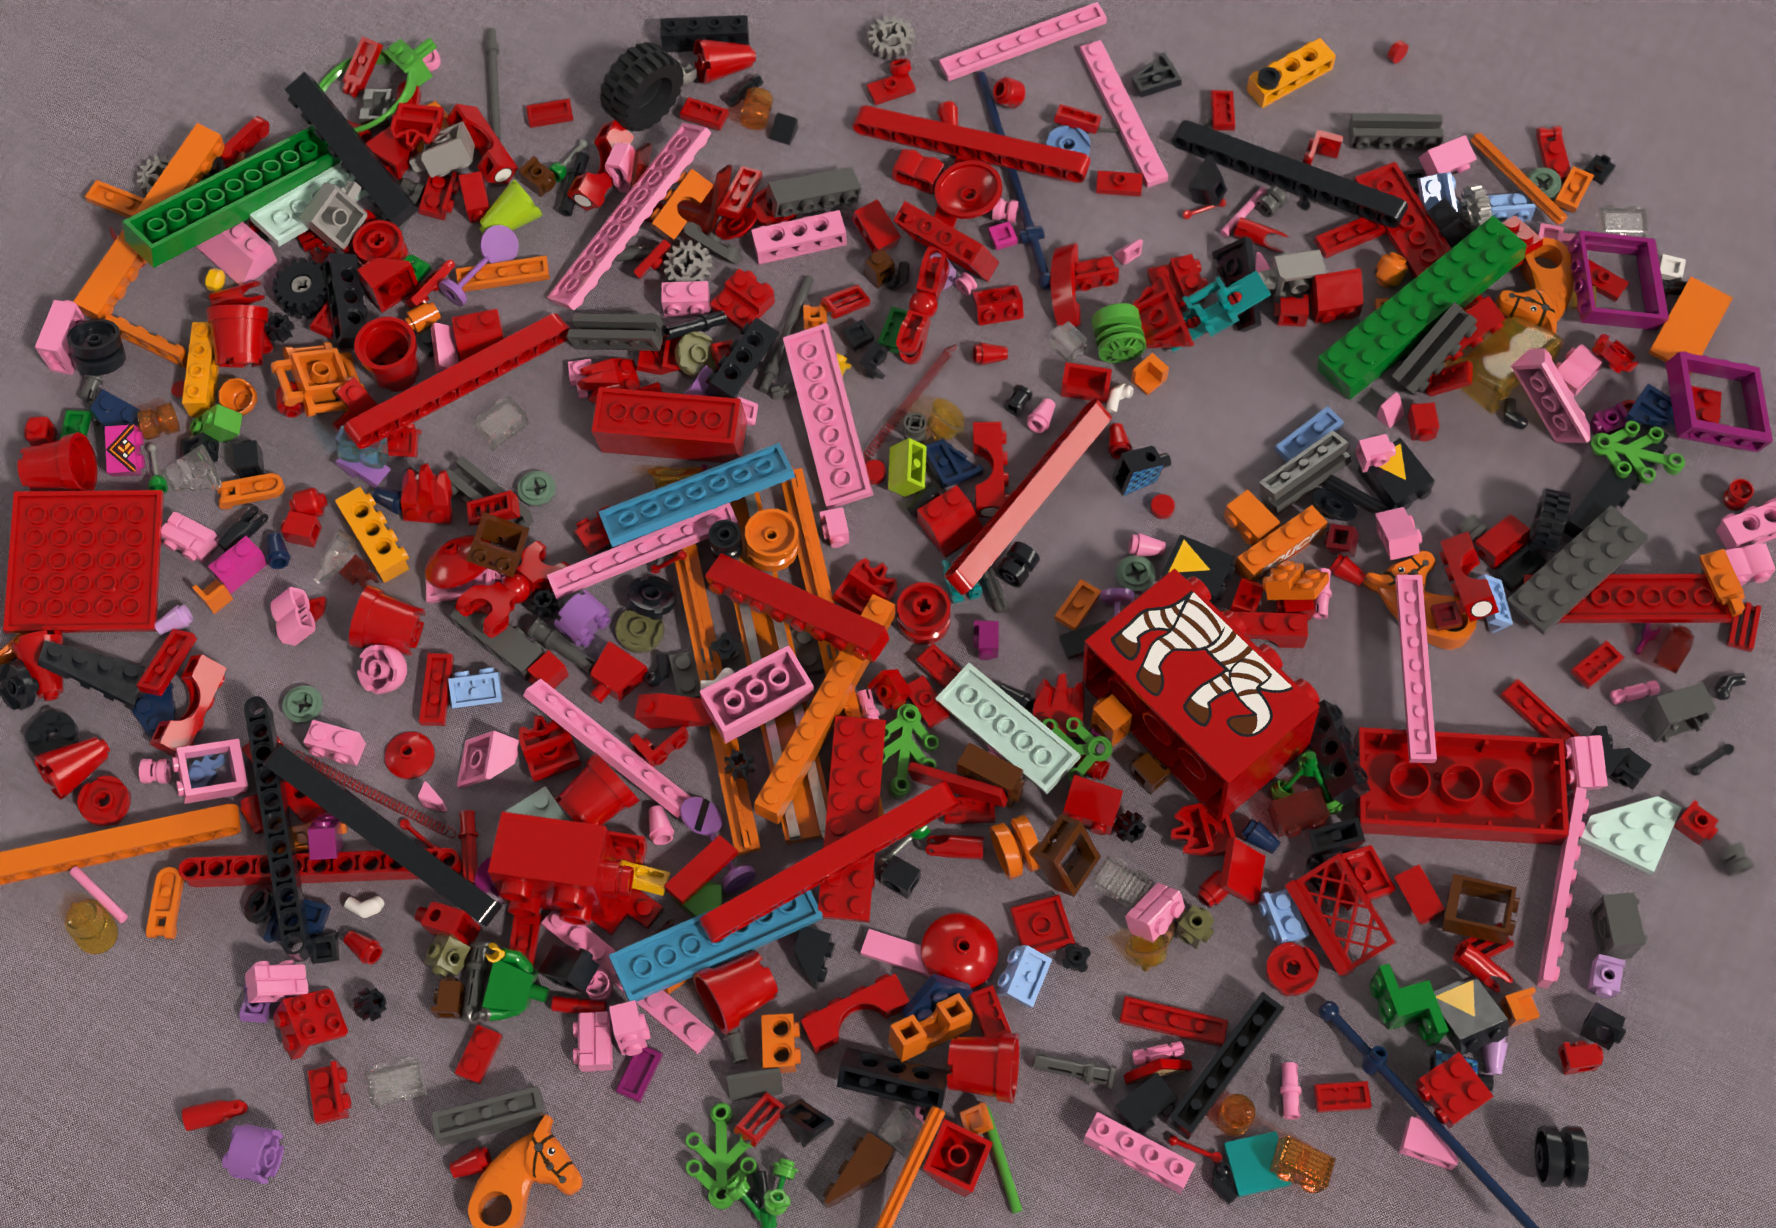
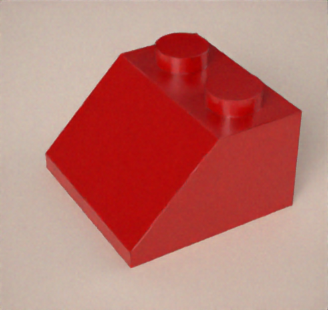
[357,258,419,313]
[1308,268,1364,324]
[451,309,505,361]
[917,485,983,558]
[1063,775,1123,835]
[922,1119,993,1197]

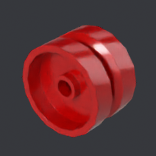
[353,220,409,267]
[897,582,951,645]

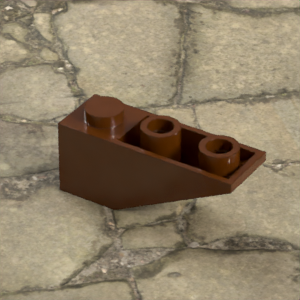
[823,1132,896,1209]

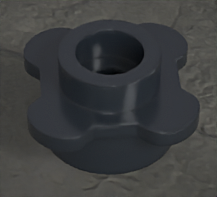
[711,632,741,660]
[1062,944,1091,972]

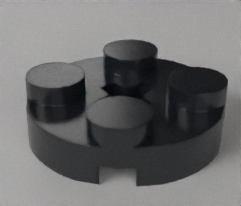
[627,576,676,620]
[0,660,39,711]
[25,710,79,756]

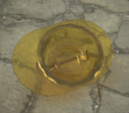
[927,398,965,441]
[647,467,704,489]
[65,899,118,955]
[1125,923,1175,972]

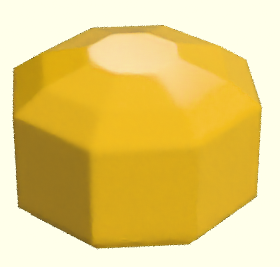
[205,268,226,292]

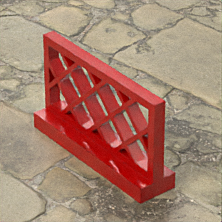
[1285,853,1396,976]

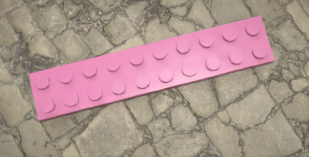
[547,123,712,310]

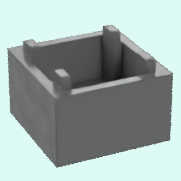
[1642,682,1717,743]
[1590,892,1648,959]

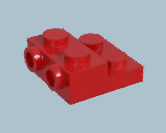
[1147,254,1208,307]
[710,268,775,330]
[1323,845,1396,911]
[1415,1052,1494,1129]

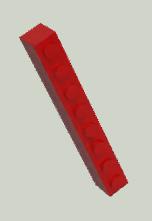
[705,553,890,663]

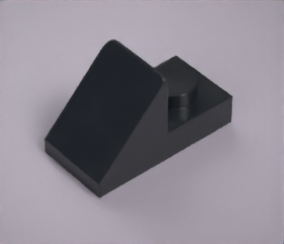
[1426,197,1473,246]
[1590,726,1631,779]
[1308,817,1366,857]
[780,1099,834,1148]

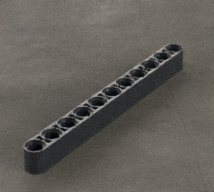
[1171,120,1408,228]
[244,696,312,962]
[263,743,502,927]

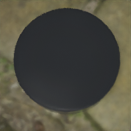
[1257,67,1280,90]

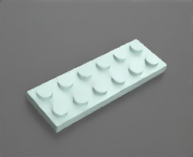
[249,162,369,247]
[935,663,1081,794]

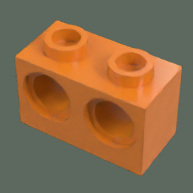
[1090,694,1133,747]
[761,1013,801,1073]

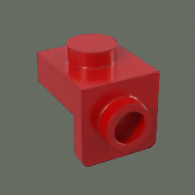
[1230,578,1263,612]

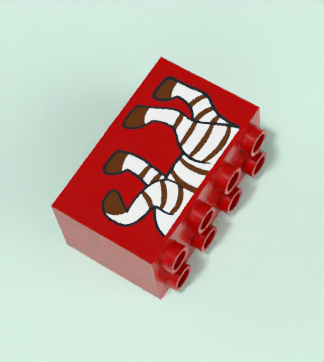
[1082,568,1320,823]

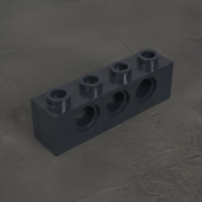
[660,15,750,53]
[322,253,367,348]
[705,317,779,398]
[1310,699,1370,805]
[837,1047,950,1109]

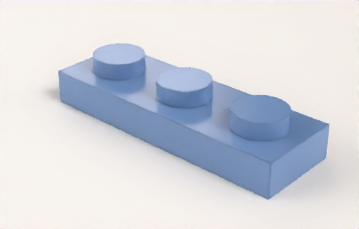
[1275,406,1344,462]

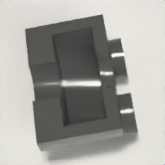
[359,88,396,126]

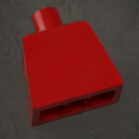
[366,127,418,180]
[589,641,648,704]
[415,901,481,951]

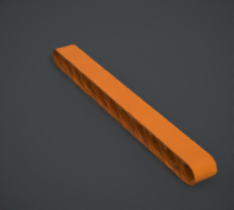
[0,804,241,885]

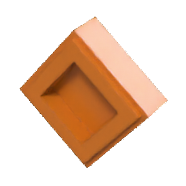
[959,1102,994,1135]

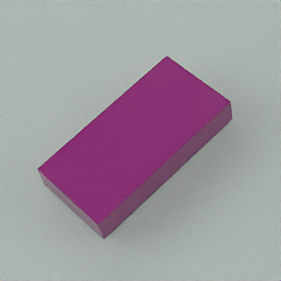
[615,1047,663,1103]

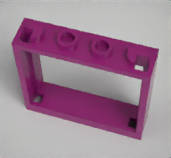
[1568,230,1669,331]
[1665,351,1773,453]

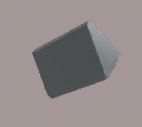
[726,1068,783,1100]

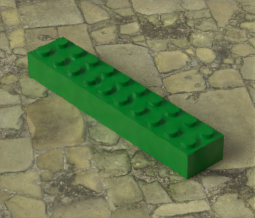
[123,126,341,268]
[1318,216,1527,400]

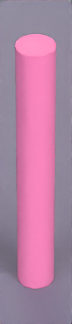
[1220,187,1267,237]
[69,866,128,923]

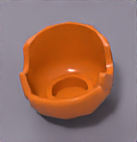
[219,378,258,416]

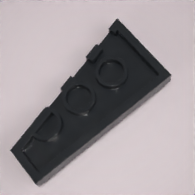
[1212,237,1262,332]
[37,640,145,711]

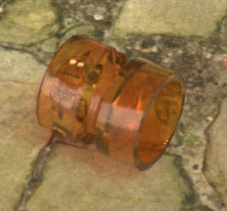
[739,87,774,130]
[137,402,180,441]
[1216,1094,1256,1137]

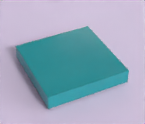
[1223,1131,1292,1198]

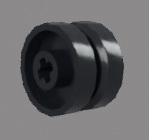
[67,319,126,376]
[1535,1125,1589,1188]

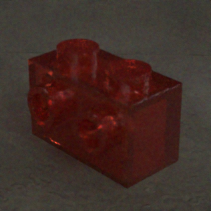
[1267,787,1330,838]

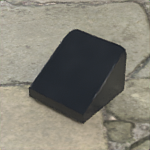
[769,113,798,145]
[310,931,339,964]

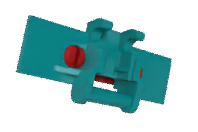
[1170,271,1271,352]

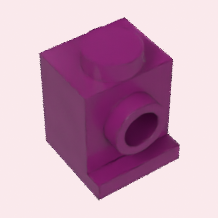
[1590,402,1629,435]
[974,621,999,660]

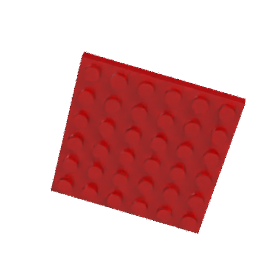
[3,490,164,634]

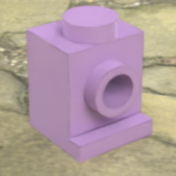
[1587,954,1625,998]

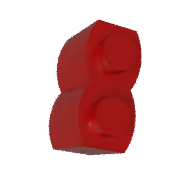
[892,149,944,194]

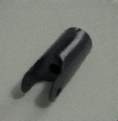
[215,506,269,552]

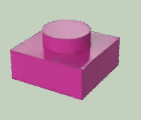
[988,221,1018,251]

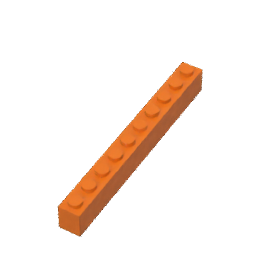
[73,123,224,319]
[754,594,895,824]

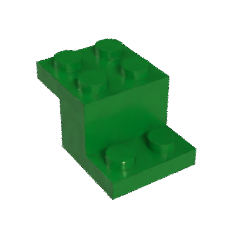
[1369,963,1449,1047]

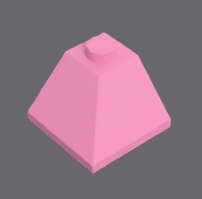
[457,731,519,789]

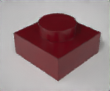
[1430,601,1463,631]

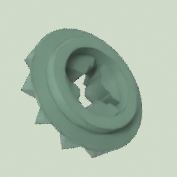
[1527,168,1561,198]
[518,471,556,507]
[1116,556,1155,592]
[283,686,323,724]

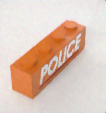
[1235,505,1328,582]

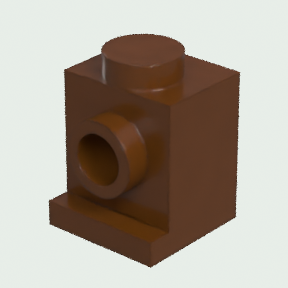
[518,156,556,197]
[863,250,895,288]
[1130,752,1171,795]
[431,977,465,1019]

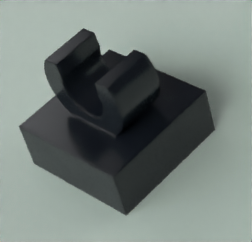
[1584,154,1616,185]

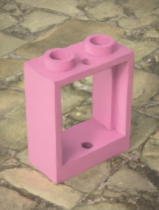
[35,300,87,375]
[172,739,248,804]

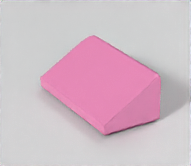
[431,323,459,372]

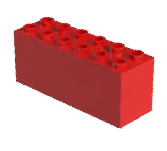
[592,387,747,463]

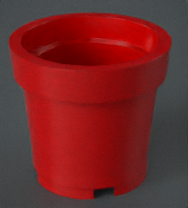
[206,305,269,368]
[354,317,420,392]
[17,433,98,491]
[348,585,426,656]
[555,752,640,825]
[693,950,778,1035]
[947,1033,1020,1104]

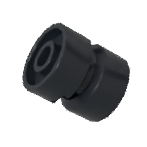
[708,520,743,560]
[995,541,1040,588]

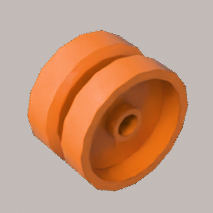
[745,508,799,572]
[989,815,1041,880]

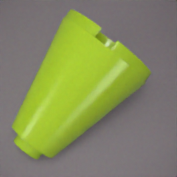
[479,179,543,233]

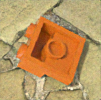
[1262,561,1329,600]

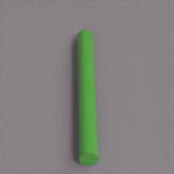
[986,1106,1023,1214]

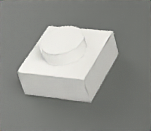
[1660,254,1686,281]

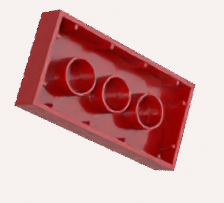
[1354,727,1569,845]

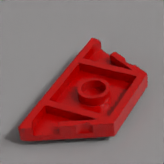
[1132,271,1195,349]

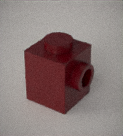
[1324,523,1359,557]

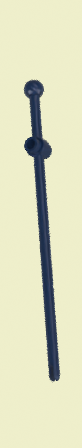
[977,71,1051,290]
[1319,1001,1539,1228]

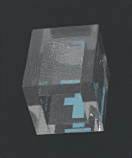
[1050,321,1088,363]

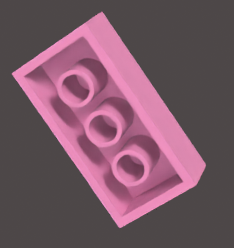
[700,645,814,744]

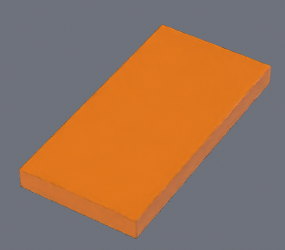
[1648,276,1733,375]

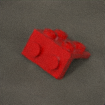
[273,989,348,1060]

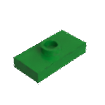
[878,306,908,354]
[59,410,92,440]

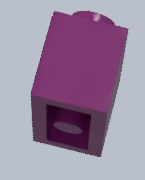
[308,814,343,860]

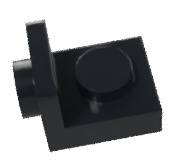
[858,341,890,379]
[180,432,219,464]
[1612,750,1652,790]

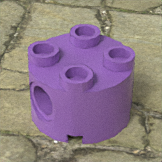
[554,589,611,648]
[222,1124,284,1184]

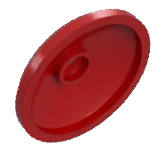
[935,160,1003,219]
[425,535,491,589]
[921,913,998,989]

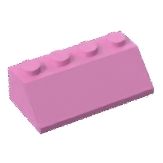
[195,222,277,286]
[1511,348,1590,443]

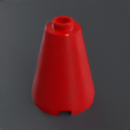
[693,39,756,84]
[11,630,64,701]
[34,737,110,800]

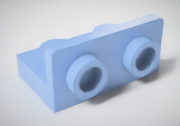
[1417,172,1460,212]
[1488,193,1536,222]
[1476,574,1513,633]
[448,667,503,708]
[1258,889,1309,946]
[996,945,1052,1007]

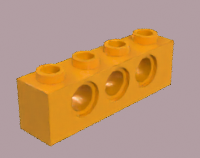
[1246,38,1336,108]
[182,322,219,417]
[335,487,410,583]

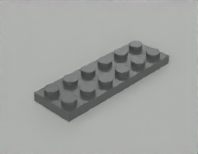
[1507,505,1649,635]

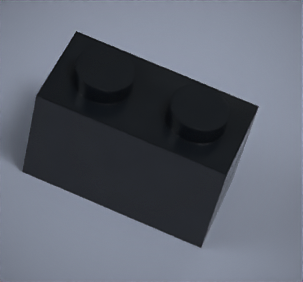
[538,945,600,993]
[1114,1073,1178,1135]

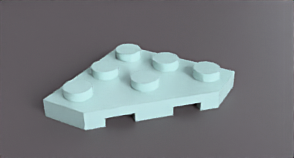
[1579,796,1682,875]

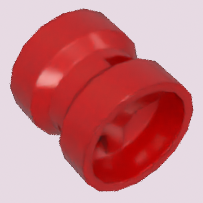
[1722,479,1754,511]

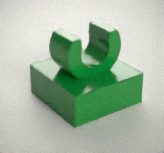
[404,254,432,284]

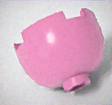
[357,645,407,694]

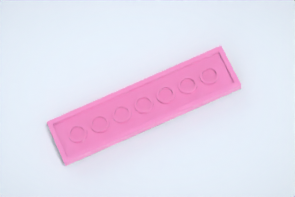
[783,323,873,510]

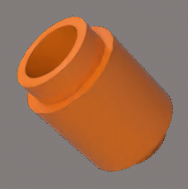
[405,302,441,333]

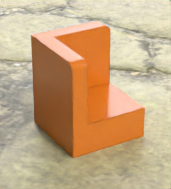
[1131,353,1169,395]
[192,580,233,614]
[1499,987,1540,1027]

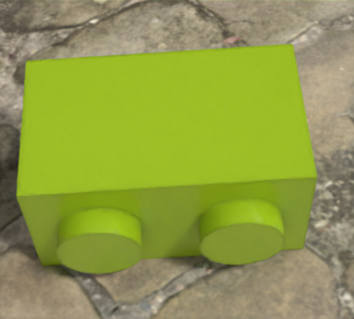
[888,438,927,497]

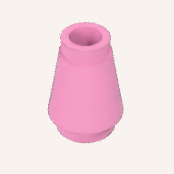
[1027,398,1056,433]
[1128,533,1166,556]
[648,805,674,845]

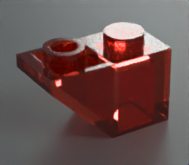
[1653,624,1695,674]

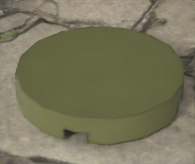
[675,331,717,378]
[615,610,665,653]

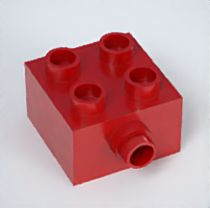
[488,811,634,926]

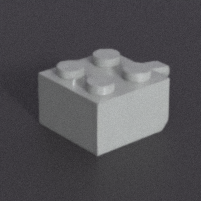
[409,121,475,178]
[298,181,367,250]
[1258,250,1327,303]

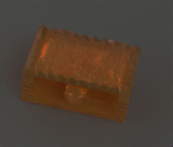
[1270,1135,1336,1193]

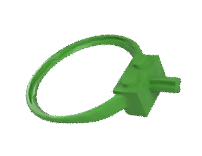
[319,37,437,133]

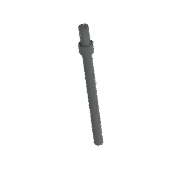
[486,28,501,140]
[759,275,814,393]

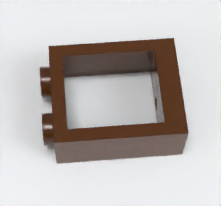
[466,512,530,577]
[957,742,1025,808]
[1033,814,1101,897]
[1442,874,1520,945]

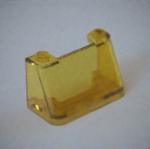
[1453,316,1564,414]

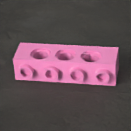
[751,210,847,264]
[1715,498,1776,550]
[1083,1112,1195,1194]

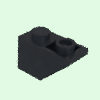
[1188,154,1227,207]
[794,927,835,990]

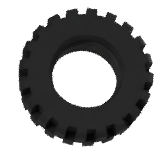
[600,42,684,131]

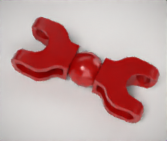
[896,245,950,365]
[455,541,570,638]

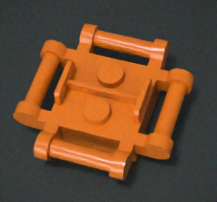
[271,342,366,417]

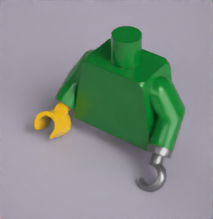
[466,943,549,1024]

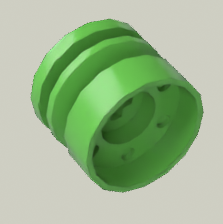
[1091,303,1147,363]

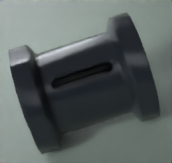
[1003,385,1033,416]

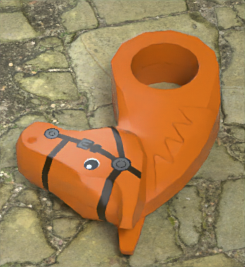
[1495,237,1574,343]
[1363,550,1477,650]
[468,1114,583,1228]

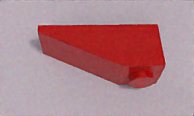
[634,693,714,729]

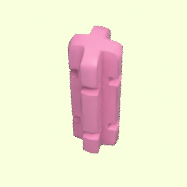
[1610,680,1660,705]
[1132,1041,1185,1066]

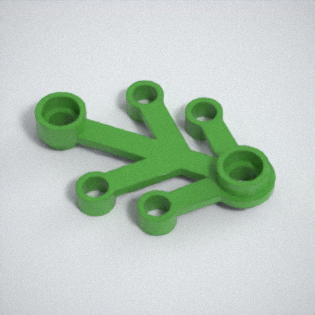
[1590,421,1685,484]
[882,704,939,798]
[1042,717,1113,782]
[686,1103,757,1209]

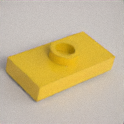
[621,860,671,896]

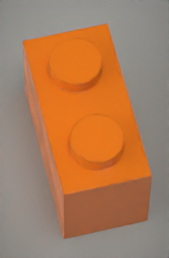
[1223,489,1281,546]

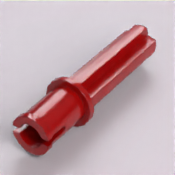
[458,810,479,885]

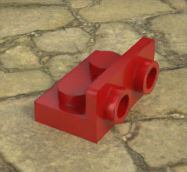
[418,172,460,221]
[1075,255,1120,291]
[972,285,1024,326]
[368,424,422,457]
[573,505,610,555]
[308,1060,352,1125]

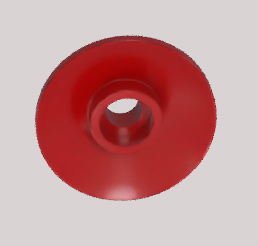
[715,208,757,240]
[385,732,435,779]

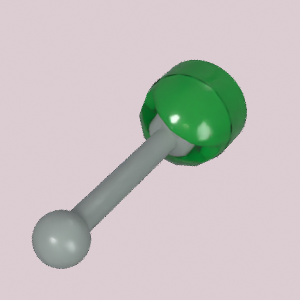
[548,139,588,182]
[147,444,168,494]
[878,825,931,867]

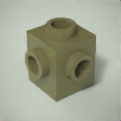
[1175,905,1215,949]
[424,935,470,977]

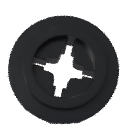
[244,884,276,925]

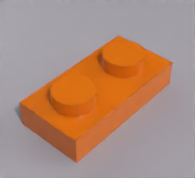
[1554,166,1594,213]
[1054,579,1101,631]

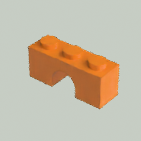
[650,169,714,243]
[888,993,973,1062]

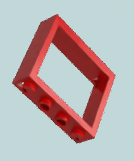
[893,201,1000,282]

